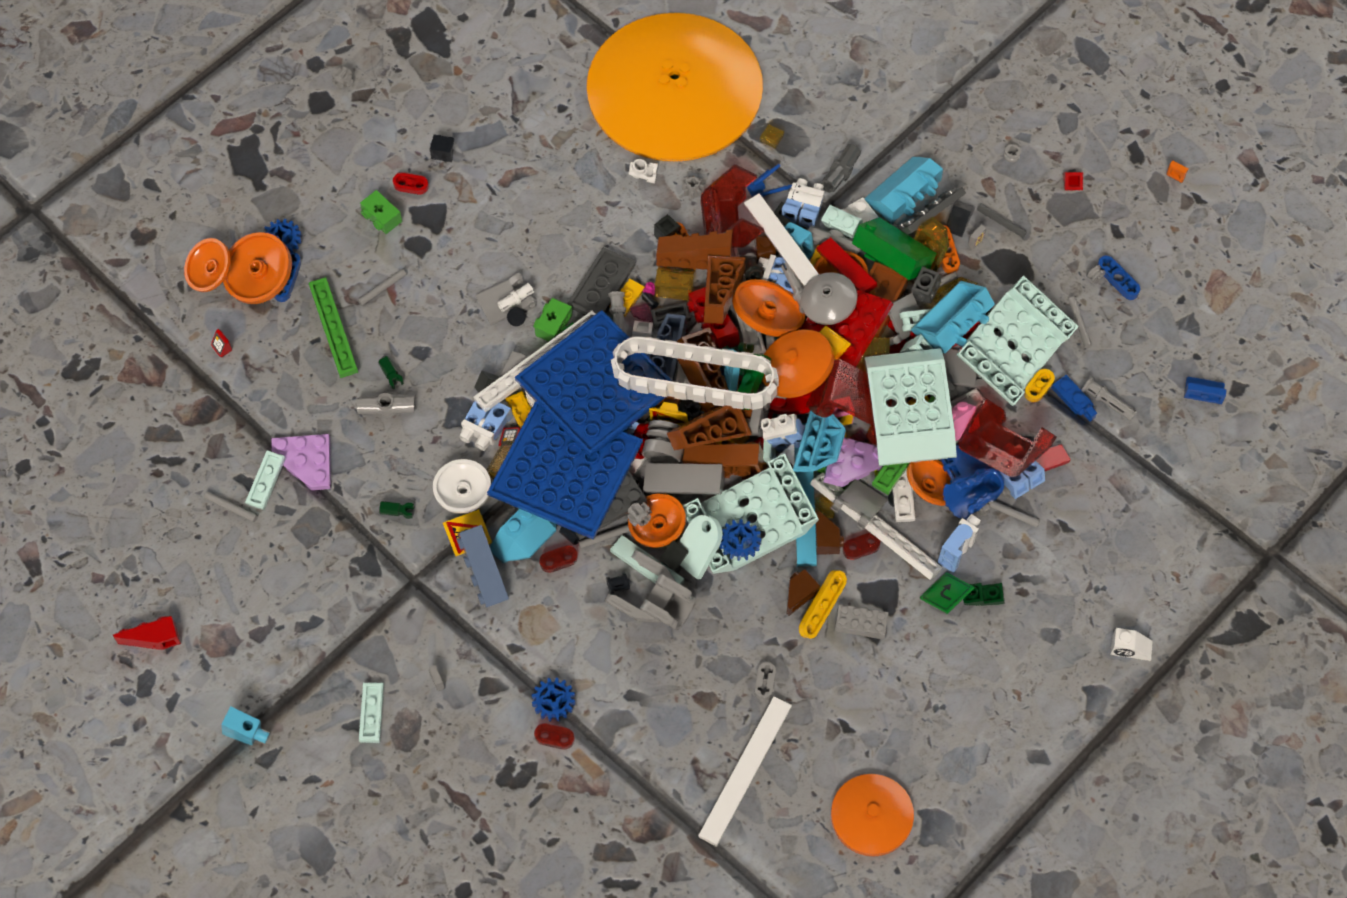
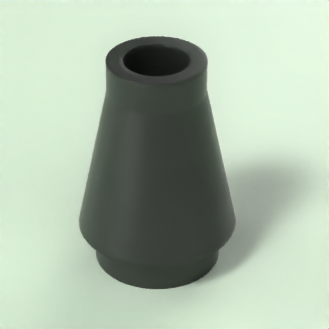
[745,258,763,280]

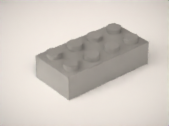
[835,604,888,640]

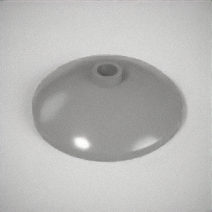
[801,272,857,325]

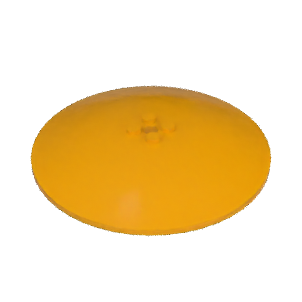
[587,13,763,161]

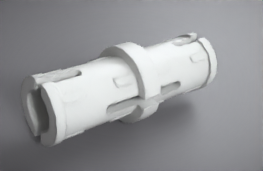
[497,283,534,312]

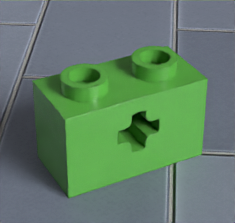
[360,190,402,234]
[533,298,573,342]

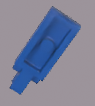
[1051,375,1097,422]

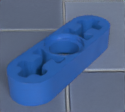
[274,252,301,302]
[1098,256,1140,300]

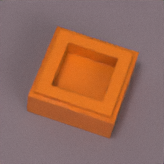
[1166,160,1188,183]

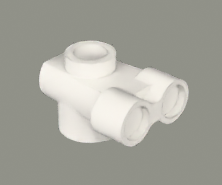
[628,159,658,183]

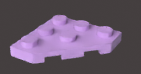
[272,434,331,490]
[823,437,883,487]

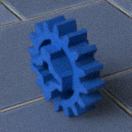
[264,219,302,252]
[720,519,762,561]
[532,677,575,722]

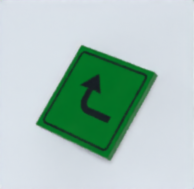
[920,572,974,614]

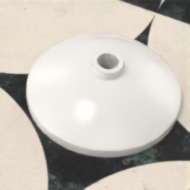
[433,459,491,513]

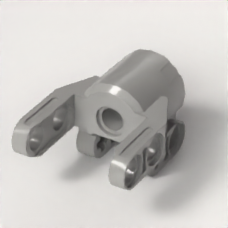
[604,550,696,630]

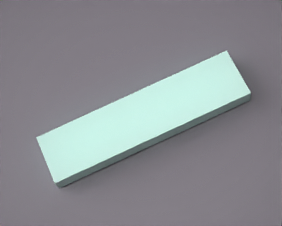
[610,535,684,585]

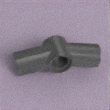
[821,144,861,193]

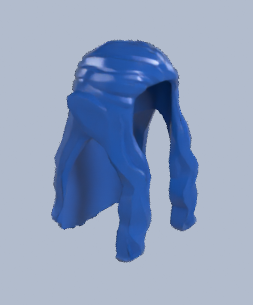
[943,468,1004,519]

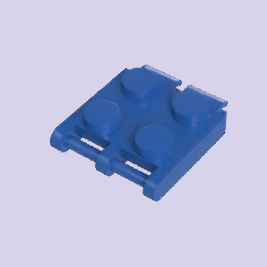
[940,441,991,483]

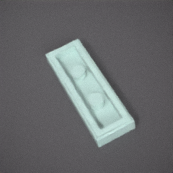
[245,450,286,510]
[359,683,384,743]

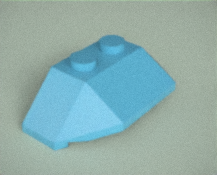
[793,408,846,472]
[490,509,556,563]

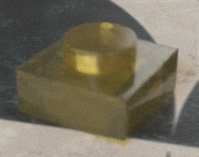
[760,124,784,148]
[814,497,835,518]

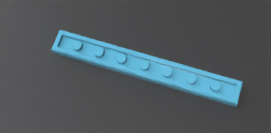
[794,423,817,566]

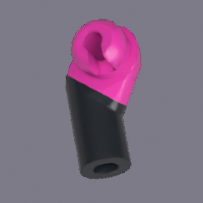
[642,282,659,309]

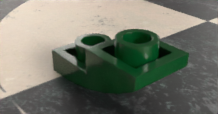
[963,583,1005,606]

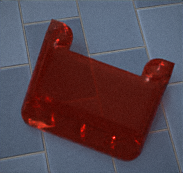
[806,359,893,445]
[959,397,1057,477]

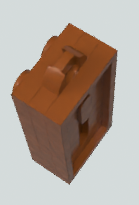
[869,262,908,345]

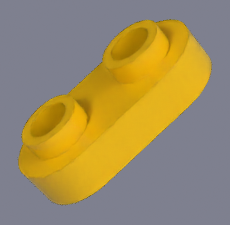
[1024,369,1055,402]

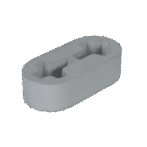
[754,662,776,701]

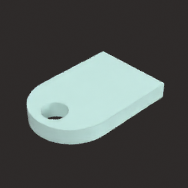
[678,515,722,579]

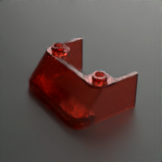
[701,164,764,248]

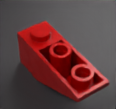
[113,616,181,650]

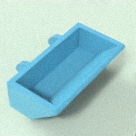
[864,156,943,224]
[911,281,995,353]

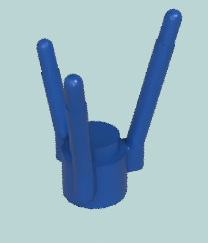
[747,164,792,197]

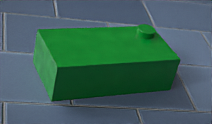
[852,217,937,280]

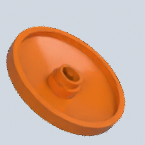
[223,232,292,304]
[732,279,805,337]
[762,330,834,398]
[831,774,914,856]

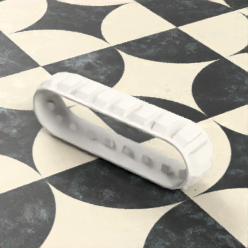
[611,336,779,410]

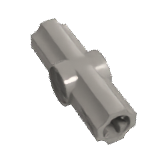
[808,225,861,256]
[356,393,416,416]

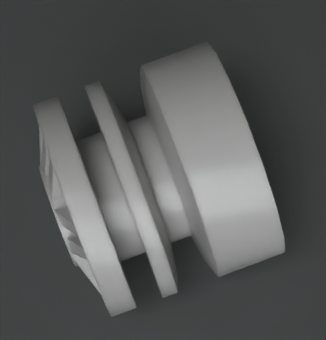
[641,420,683,464]

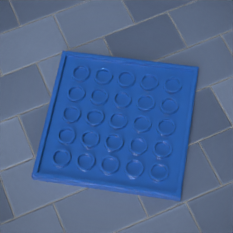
[515,310,672,457]
[487,401,643,540]

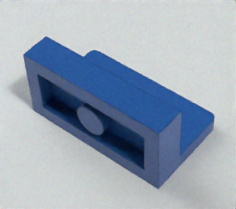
[1184,377,1227,405]

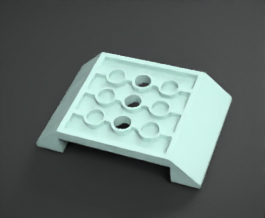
[957,276,1079,406]
[865,348,957,466]
[683,453,819,574]

